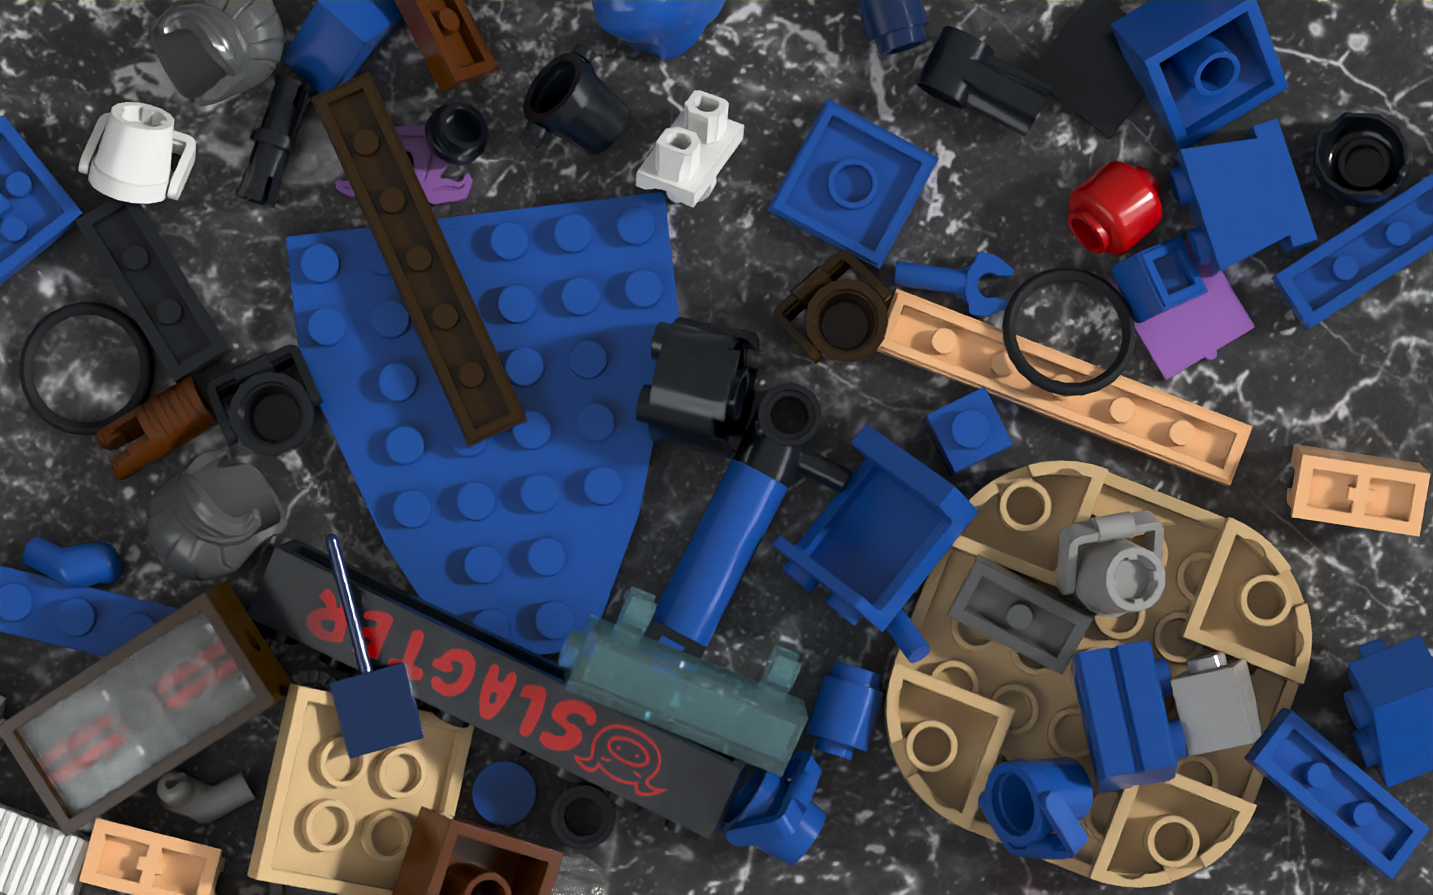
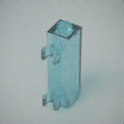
[558,586,808,776]

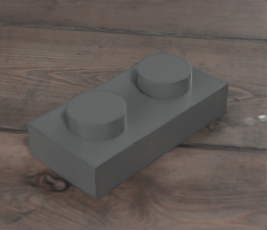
[947,554,1093,675]

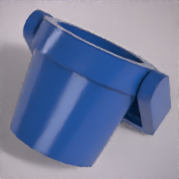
[721,751,826,866]
[978,757,1093,860]

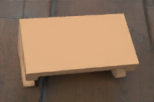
[1287,444,1431,536]
[79,818,225,895]

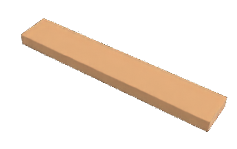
[876,289,1253,487]

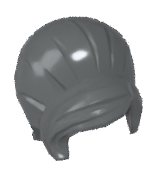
[149,0,284,106]
[146,446,288,581]

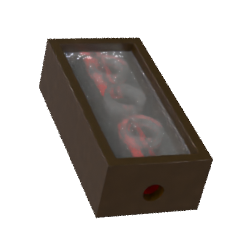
[0,580,293,837]

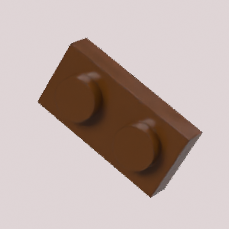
[394,0,499,93]

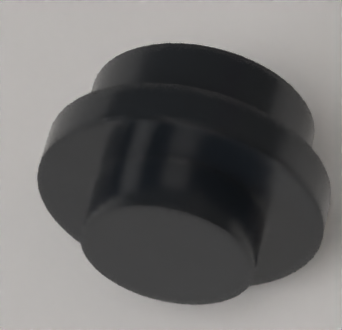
[425,103,487,165]

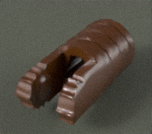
[94,375,219,481]

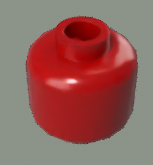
[1067,161,1163,256]

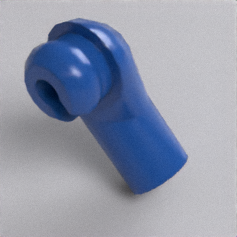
[23,537,123,588]

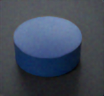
[472,761,537,825]

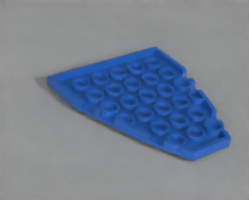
[286,192,679,655]

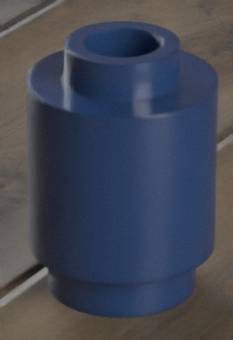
[855,0,929,57]

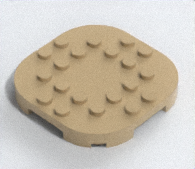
[884,460,1312,888]

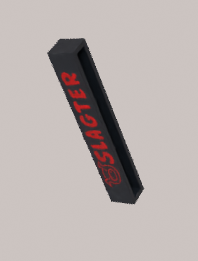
[248,539,754,840]

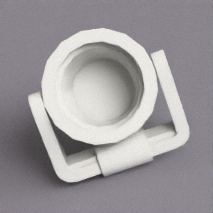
[78,102,196,204]

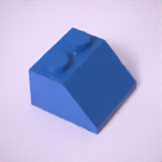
[1110,0,1288,150]

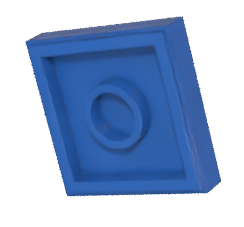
[767,98,939,271]

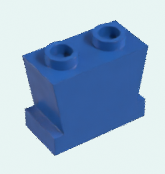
[1168,118,1318,276]

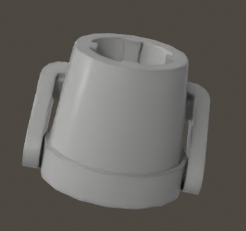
[1057,510,1166,617]

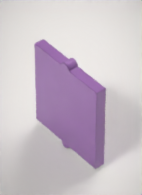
[1111,239,1255,380]

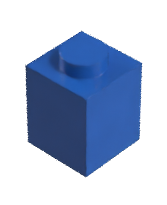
[922,387,1013,477]

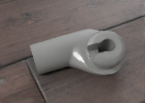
[156,770,256,825]

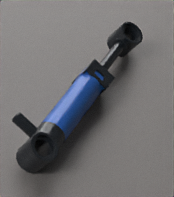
[551,383,853,850]

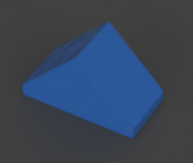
[282,0,404,94]

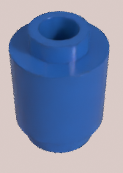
[806,661,885,760]

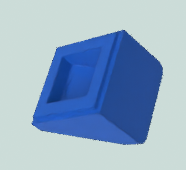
[1112,235,1208,323]

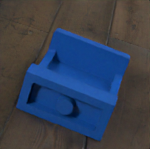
[772,423,979,632]

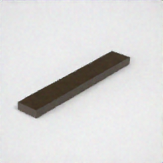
[311,72,528,448]

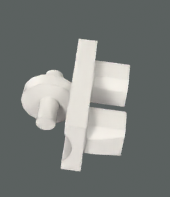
[636,90,744,208]

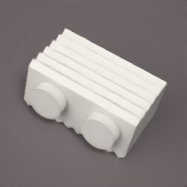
[0,802,91,895]

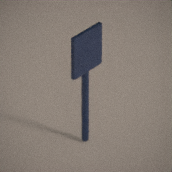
[325,534,425,759]

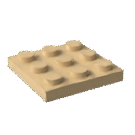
[247,684,474,895]

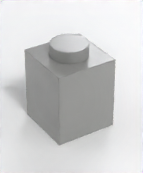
[1170,652,1264,756]

